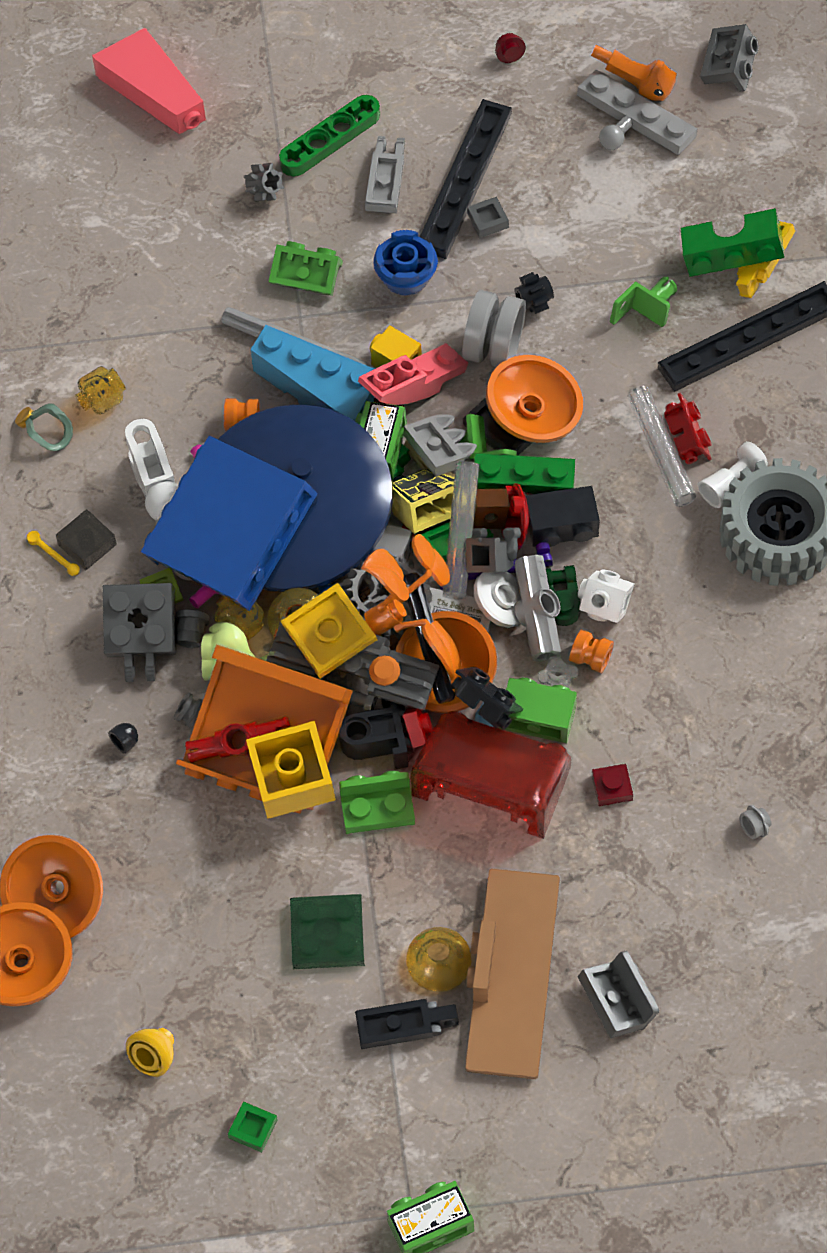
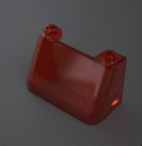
[410,711,571,839]

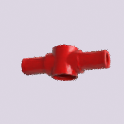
[185,716,291,763]

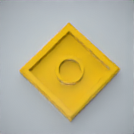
[280,583,377,679]

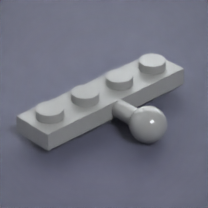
[577,69,698,155]

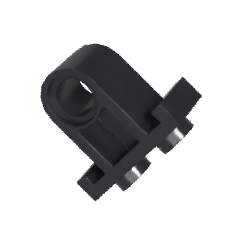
[339,698,414,769]

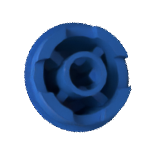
[373,230,438,295]

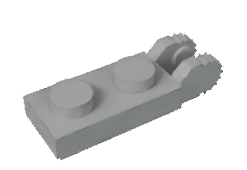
[365,136,405,213]

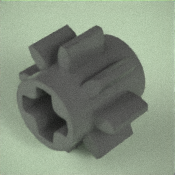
[243,163,284,202]

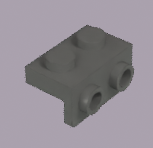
[577,951,659,1038]

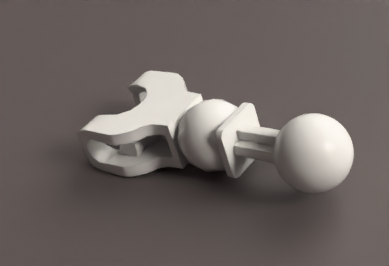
[125,419,192,580]

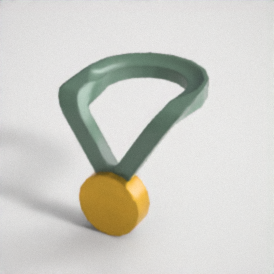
[15,403,73,451]

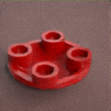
[501,483,529,550]

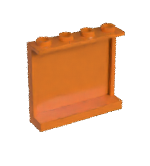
[176,644,353,814]

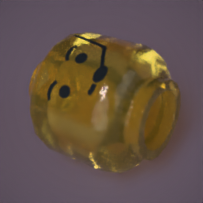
[75,366,126,415]
[214,595,264,641]

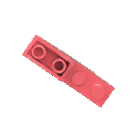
[358,343,468,405]

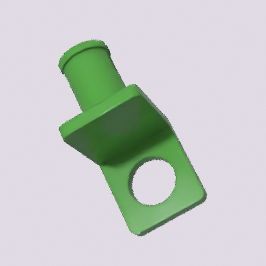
[610,277,677,327]
[459,414,517,460]

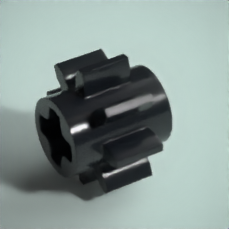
[514,272,554,314]

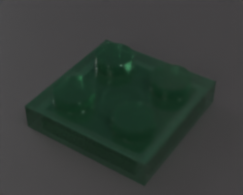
[290,894,365,969]

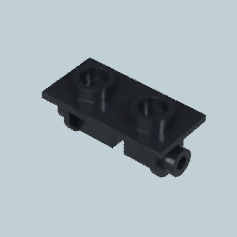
[451,667,523,730]

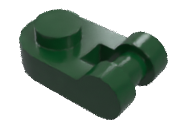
[546,565,581,626]

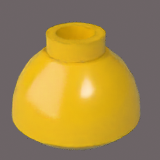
[126,1028,174,1077]

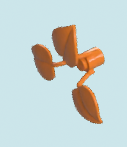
[361,534,459,681]

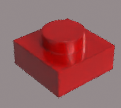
[402,707,433,748]

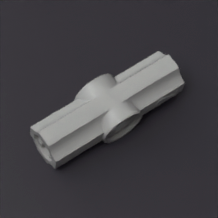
[515,555,561,662]

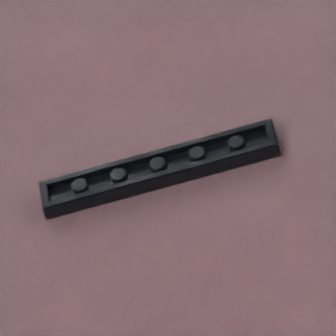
[420,99,512,259]
[657,281,827,392]

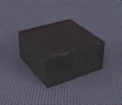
[56,509,117,571]

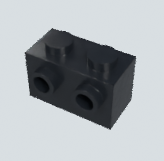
[526,486,600,547]

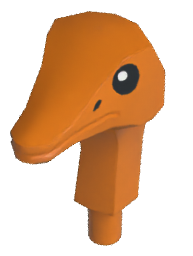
[591,45,677,101]

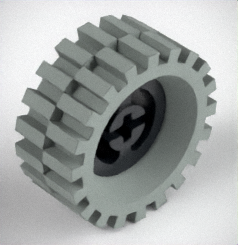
[719,458,827,586]

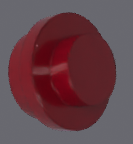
[495,33,526,63]

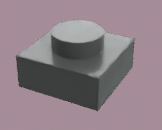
[467,196,509,238]

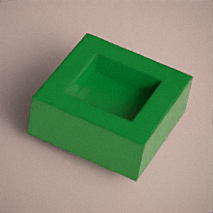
[228,1101,278,1153]

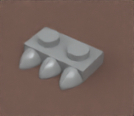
[403,415,477,477]

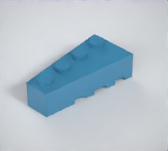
[251,325,374,421]

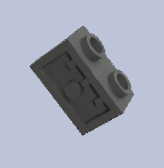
[700,24,759,92]

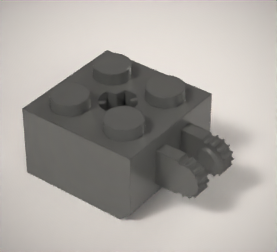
[103,583,176,682]

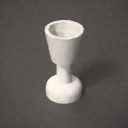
[697,441,768,508]

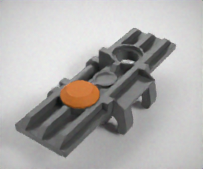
[266,617,440,712]

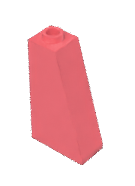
[92,28,206,134]

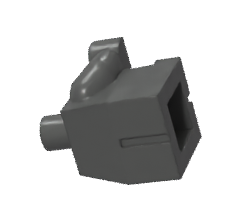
[466,528,521,573]

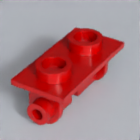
[664,393,712,464]

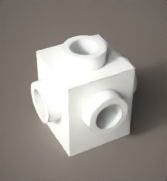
[578,570,634,623]

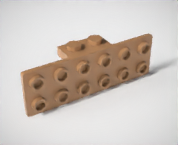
[465,869,560,1079]

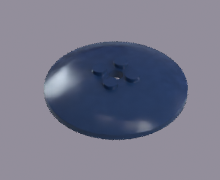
[218,405,393,592]

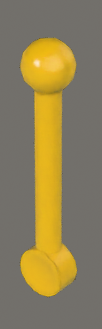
[27,531,80,576]

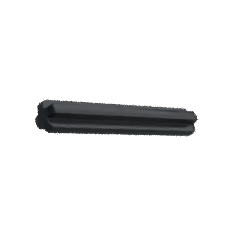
[403,572,455,704]

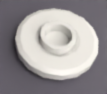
[474,571,521,628]

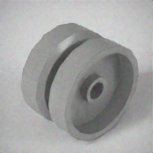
[462,289,526,367]

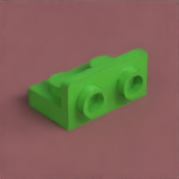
[269,241,343,296]
[339,771,415,834]

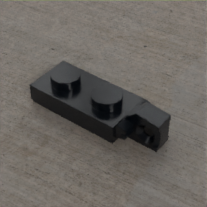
[355,998,459,1050]

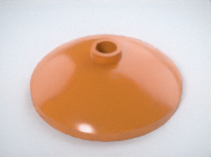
[486,355,583,443]
[396,611,497,713]
[0,835,103,938]
[0,902,73,1006]

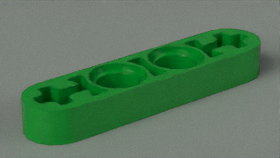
[279,95,380,177]

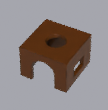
[469,489,510,529]

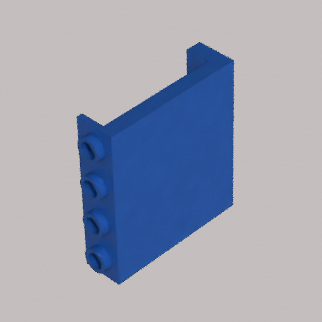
[141,436,318,611]

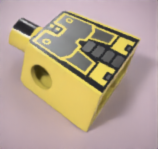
[392,469,467,534]

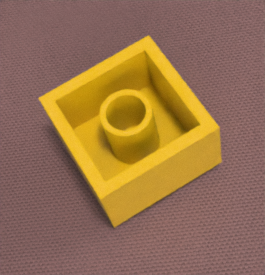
[246,721,336,819]

